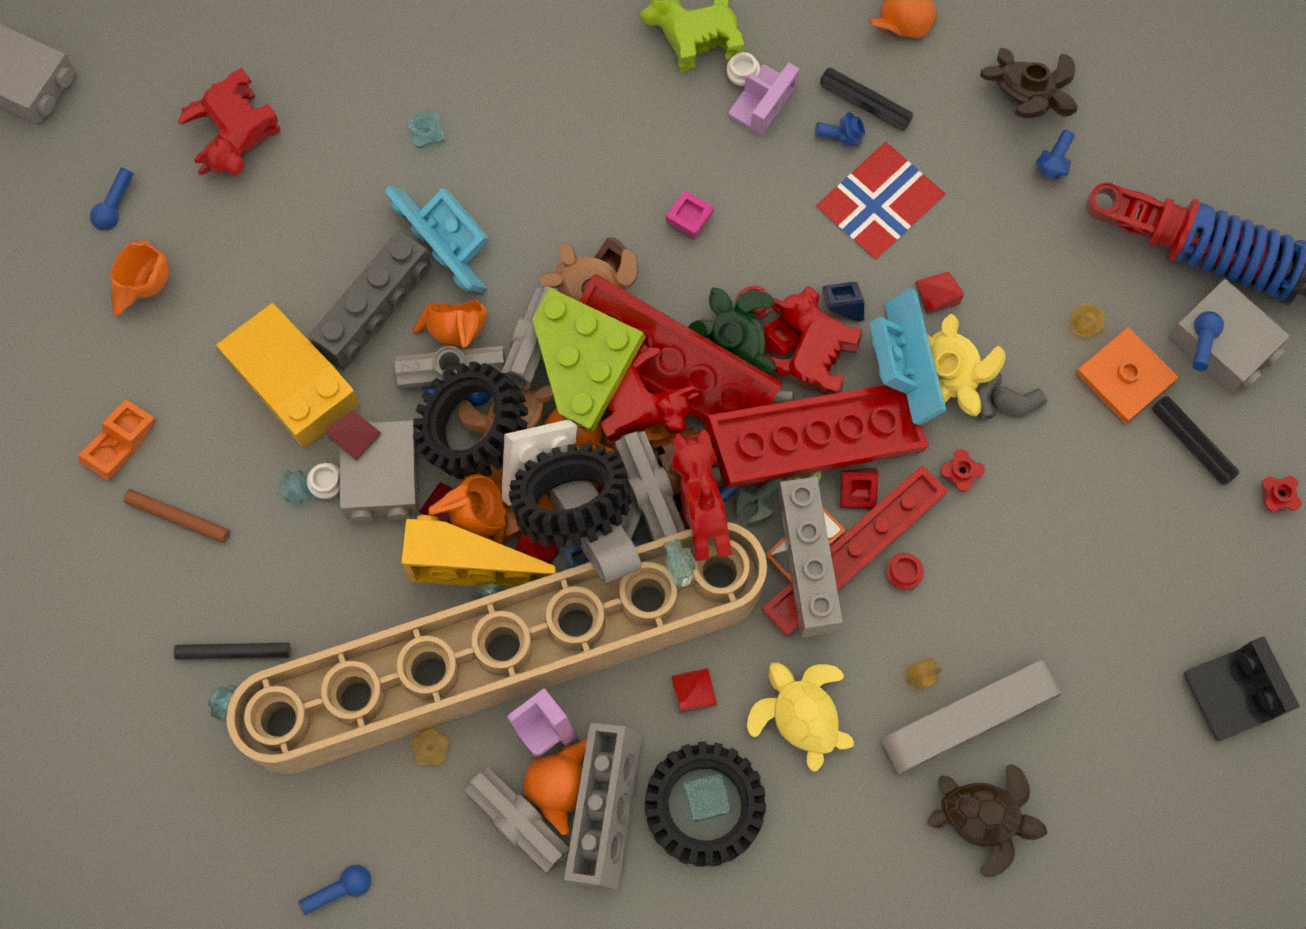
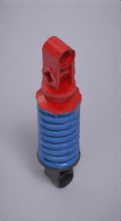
[1086,182,1306,305]

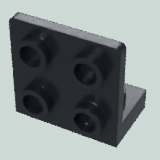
[1184,636,1300,741]

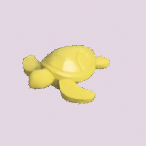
[927,314,1006,416]
[747,662,854,772]

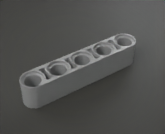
[546,480,641,584]
[881,659,1062,775]

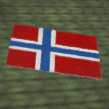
[816,141,946,259]

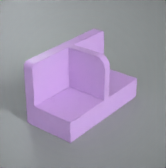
[728,62,800,136]
[507,688,579,756]

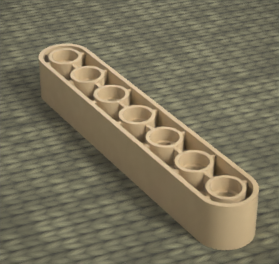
[226,522,767,774]

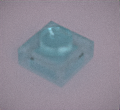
[664,538,696,588]
[684,773,731,823]

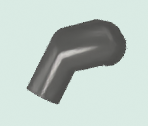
[975,372,1002,421]
[991,386,1047,417]

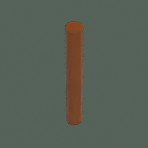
[124,489,230,543]

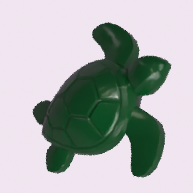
[688,287,776,373]

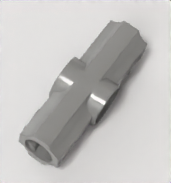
[501,286,558,390]
[395,346,505,389]
[615,431,685,541]
[465,767,569,874]

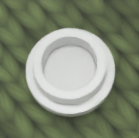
[726,52,760,86]
[307,463,340,499]

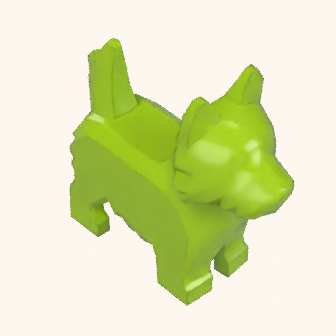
[639,0,745,73]

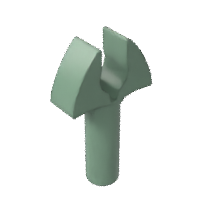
[736,478,786,527]

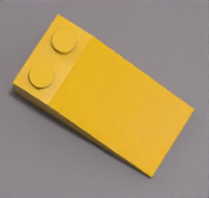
[216,302,360,449]
[401,515,556,589]

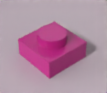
[666,190,714,239]

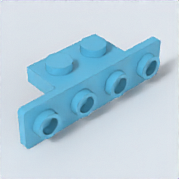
[384,186,490,293]
[869,288,946,426]

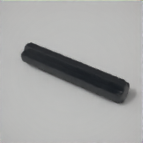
[820,68,913,130]
[1152,396,1239,485]

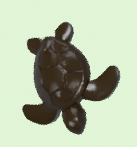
[980,48,1078,118]
[927,765,1047,877]

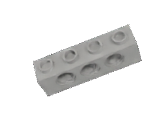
[777,477,843,638]
[564,722,642,890]

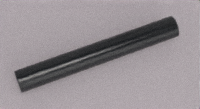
[174,643,291,660]

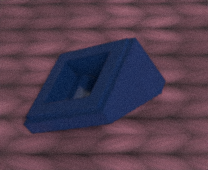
[822,282,865,321]

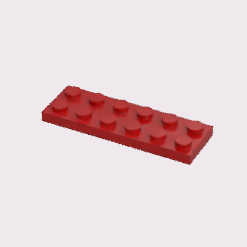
[579,274,783,422]
[704,385,929,489]

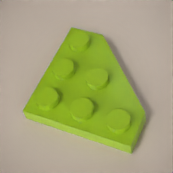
[532,288,646,432]

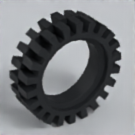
[413,362,528,480]
[509,444,632,548]
[645,742,766,867]

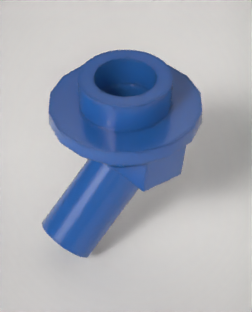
[815,112,865,146]
[1036,130,1075,179]

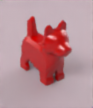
[178,67,280,176]
[765,286,862,396]
[600,345,700,444]
[671,429,732,561]

